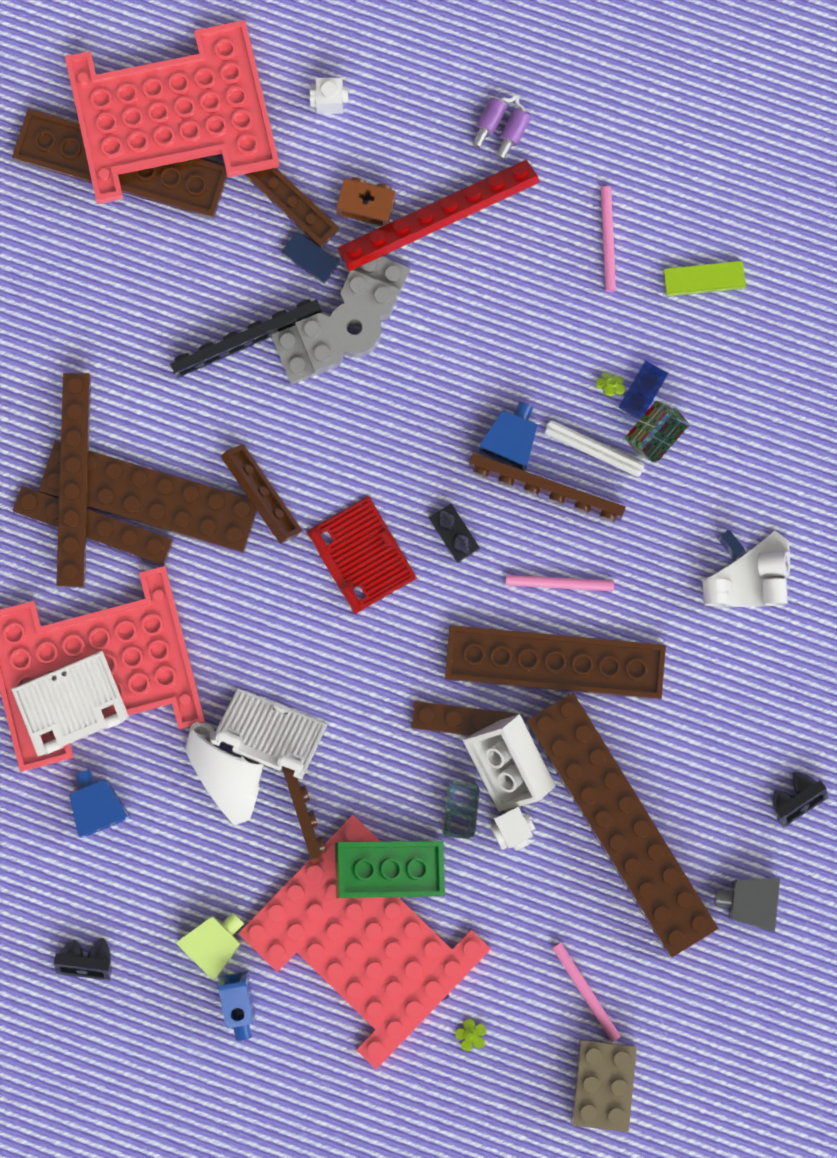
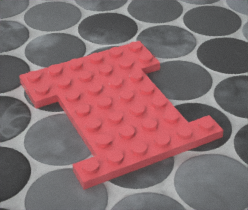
[65,20,279,204]
[0,566,206,772]
[238,815,491,1069]

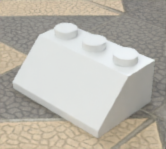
[463,714,556,812]

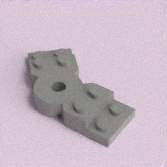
[271,256,410,385]

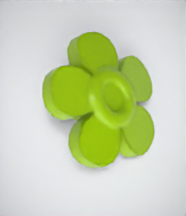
[595,373,626,396]
[455,1019,487,1051]

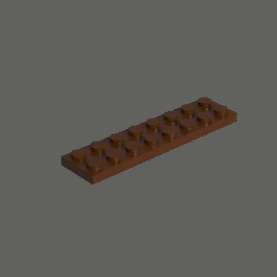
[12,109,228,219]
[39,440,257,554]
[445,625,666,700]

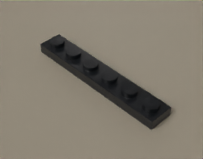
[170,299,322,379]

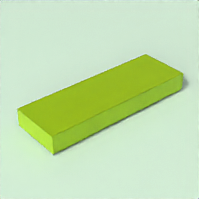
[663,261,746,297]

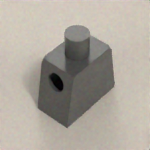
[714,878,780,931]

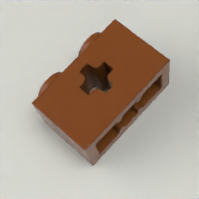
[336,177,396,227]

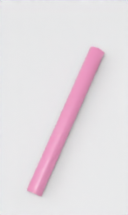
[601,186,616,292]
[506,575,614,591]
[552,942,621,1042]

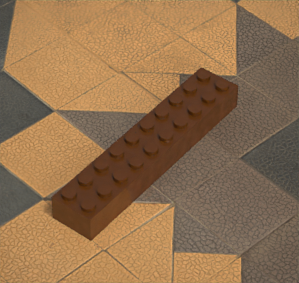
[525,692,719,958]

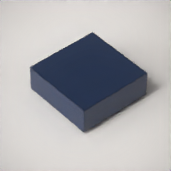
[718,530,745,560]

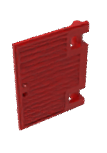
[306,496,417,615]

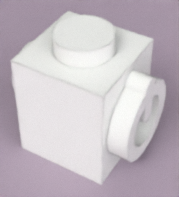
[310,78,348,114]
[490,807,535,851]

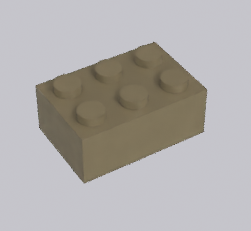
[571,1039,637,1132]

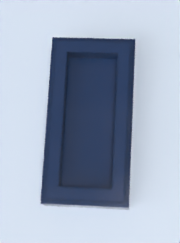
[281,231,340,284]

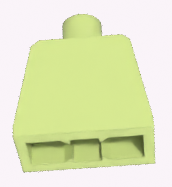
[176,912,244,980]

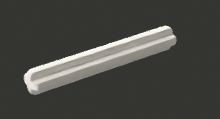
[545,420,645,477]

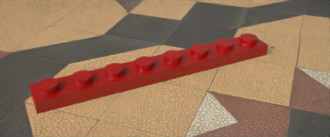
[337,159,539,271]

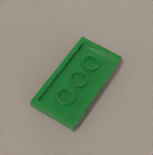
[335,841,445,898]

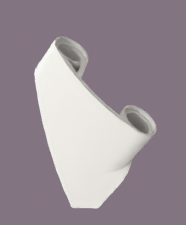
[703,531,790,607]
[185,722,264,825]

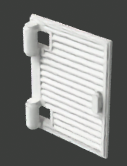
[11,651,129,756]
[211,688,328,779]

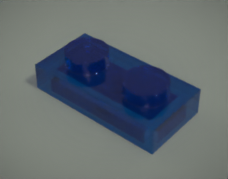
[619,360,669,420]

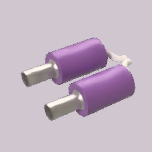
[473,95,531,160]

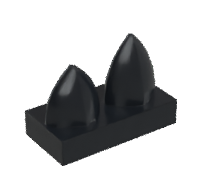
[429,503,480,564]
[772,771,828,828]
[54,938,112,981]

